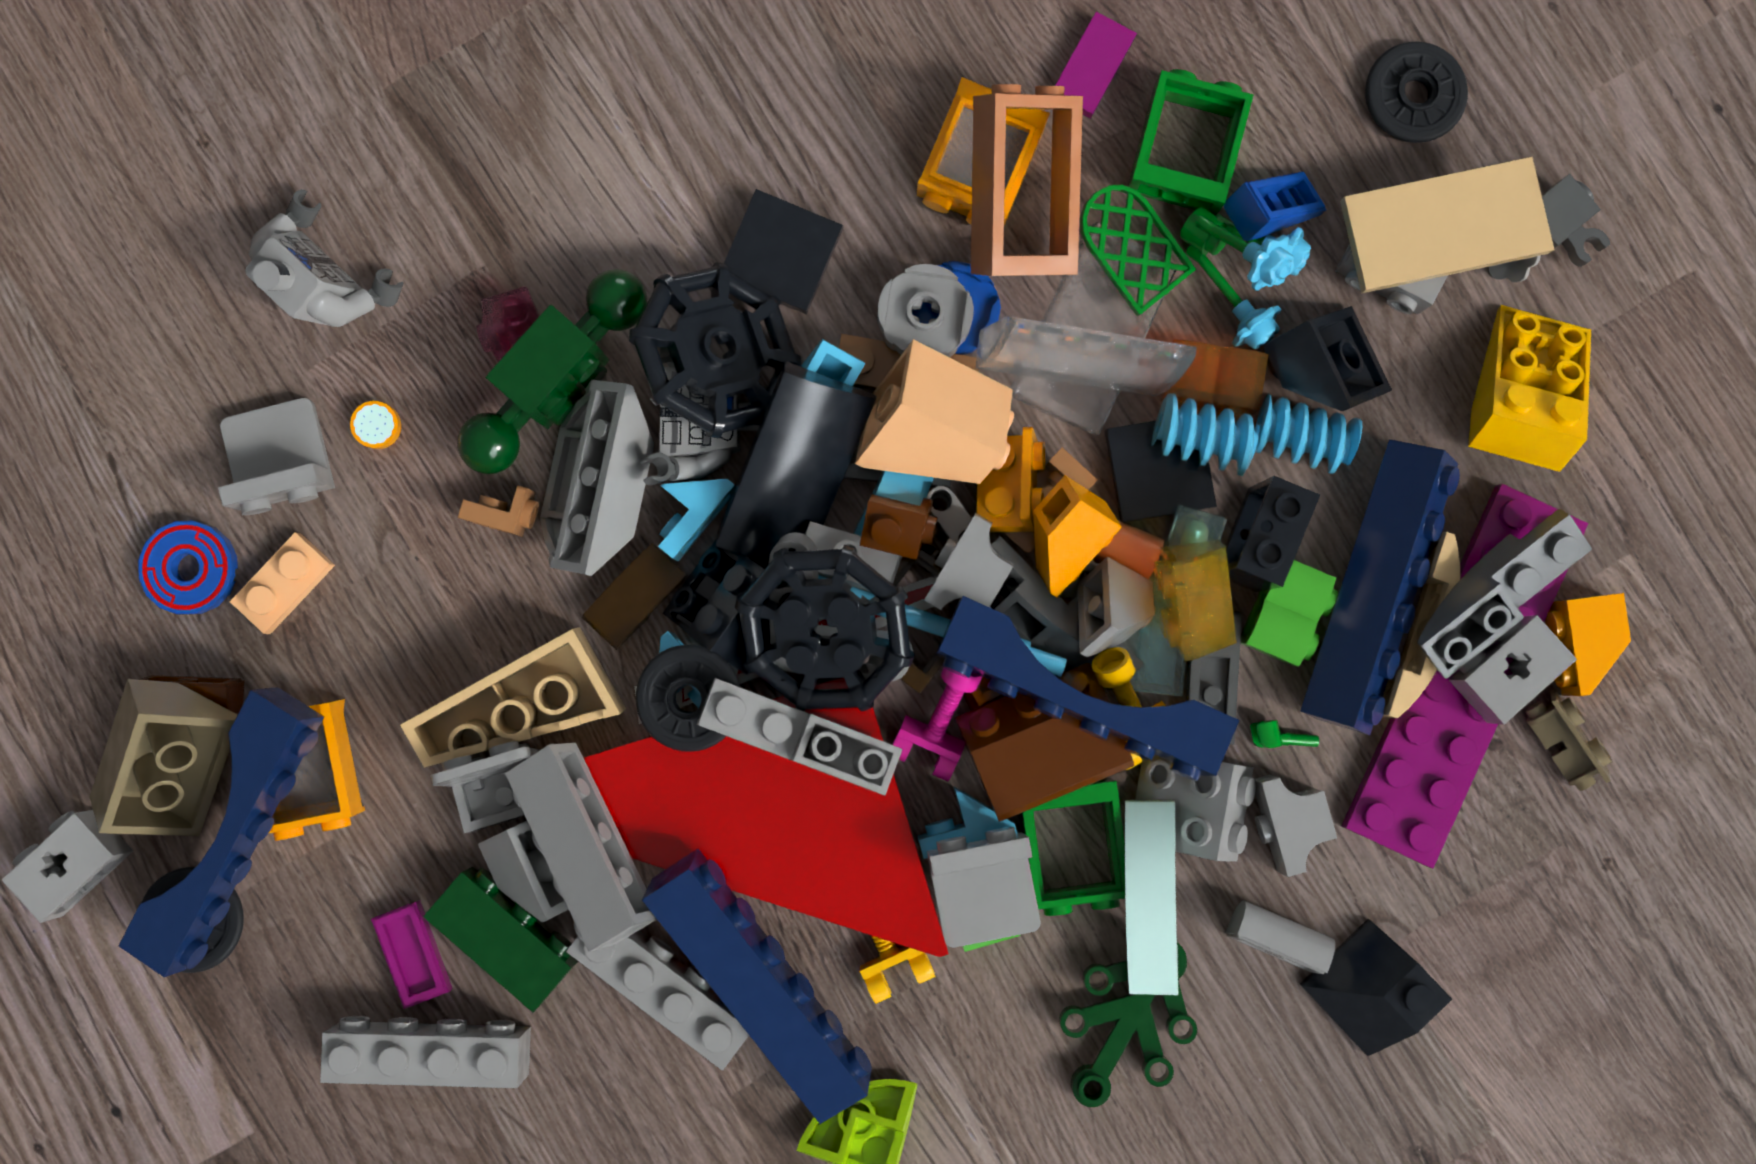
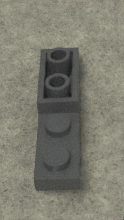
[1417,509,1592,679]
[991,536,1144,691]

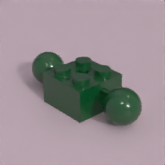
[457,269,648,474]

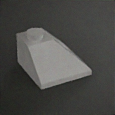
[478,821,569,922]

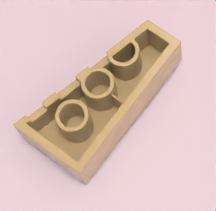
[400,627,626,768]

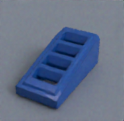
[1224,172,1327,241]

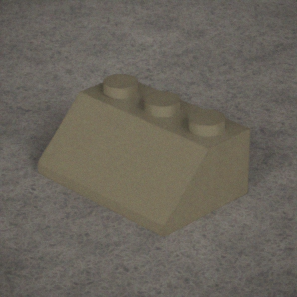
[90,679,237,836]

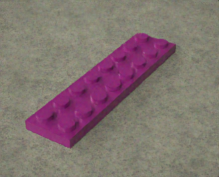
[1341,483,1589,869]

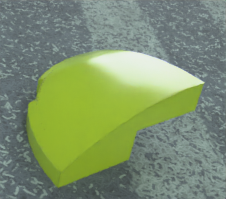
[796,1079,918,1164]

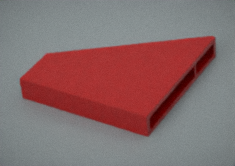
[584,678,949,957]

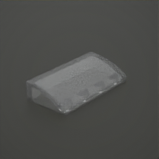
[1010,222,1177,435]
[975,316,1197,396]

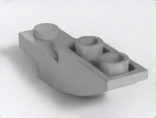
[696,678,902,795]

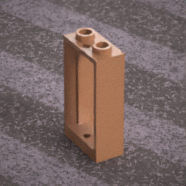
[971,84,1083,276]

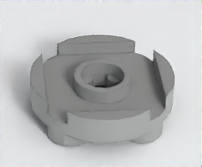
[877,264,974,357]

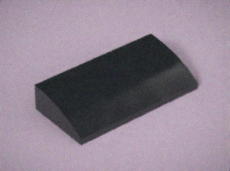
[716,361,877,561]

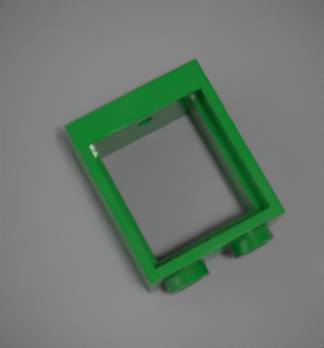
[1128,69,1254,215]
[1019,778,1125,916]

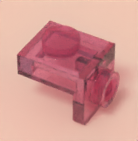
[476,287,539,362]

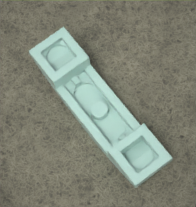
[1125,800,1178,995]

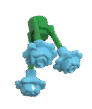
[1180,207,1311,350]

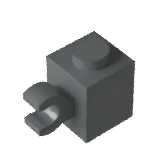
[1541,174,1610,267]

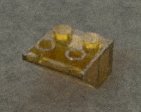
[1154,539,1237,661]

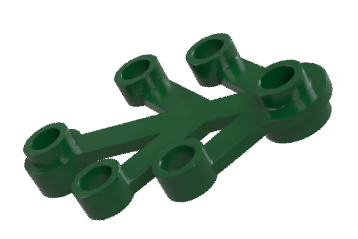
[1059,942,1198,1107]

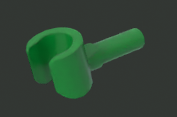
[1250,720,1319,748]

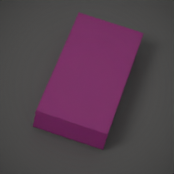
[1055,11,1137,119]
[371,900,453,1009]

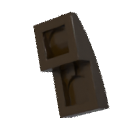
[582,543,686,650]

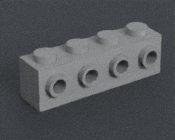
[505,742,657,952]
[566,931,749,1071]
[320,1016,531,1088]

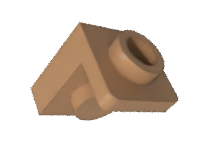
[458,485,539,537]

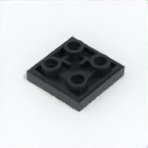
[724,189,843,315]
[1105,421,1217,523]

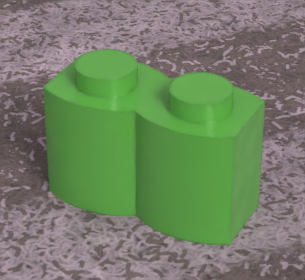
[1240,560,1338,666]

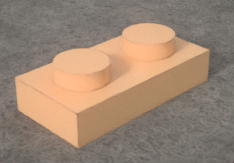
[230,532,335,634]

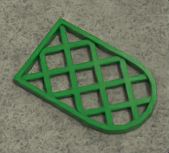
[1079,185,1196,316]

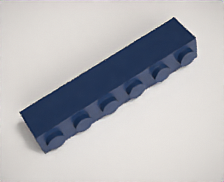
[1300,439,1460,735]
[642,849,872,1124]

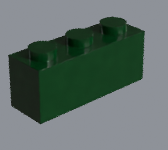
[423,867,579,1013]

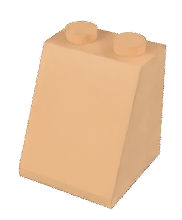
[855,339,1014,484]

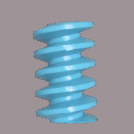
[1151,393,1260,476]
[1255,393,1363,474]

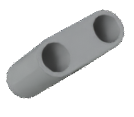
[927,486,972,543]

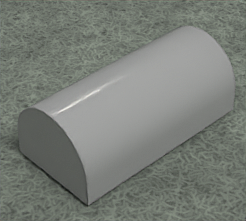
[1225,900,1335,974]

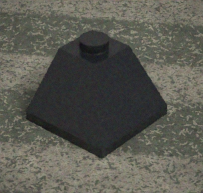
[1262,306,1392,412]
[1300,919,1452,1056]

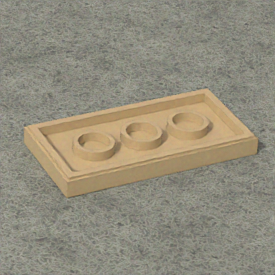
[1340,157,1555,293]

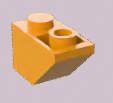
[1033,475,1122,597]
[1545,593,1631,696]

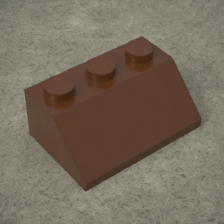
[955,663,1135,822]

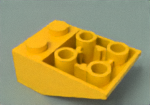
[1468,305,1591,472]

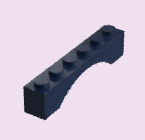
[935,596,1239,781]
[118,687,324,977]

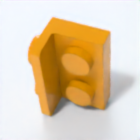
[976,427,1046,532]

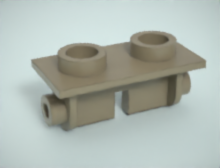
[1525,689,1613,791]

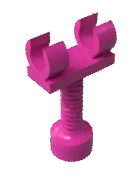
[892,668,983,782]

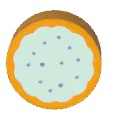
[350,401,401,449]

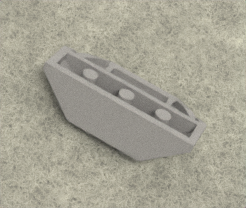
[540,380,654,576]

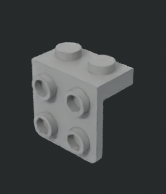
[218,398,335,515]
[430,741,540,833]
[1135,754,1256,861]
[927,827,1041,948]

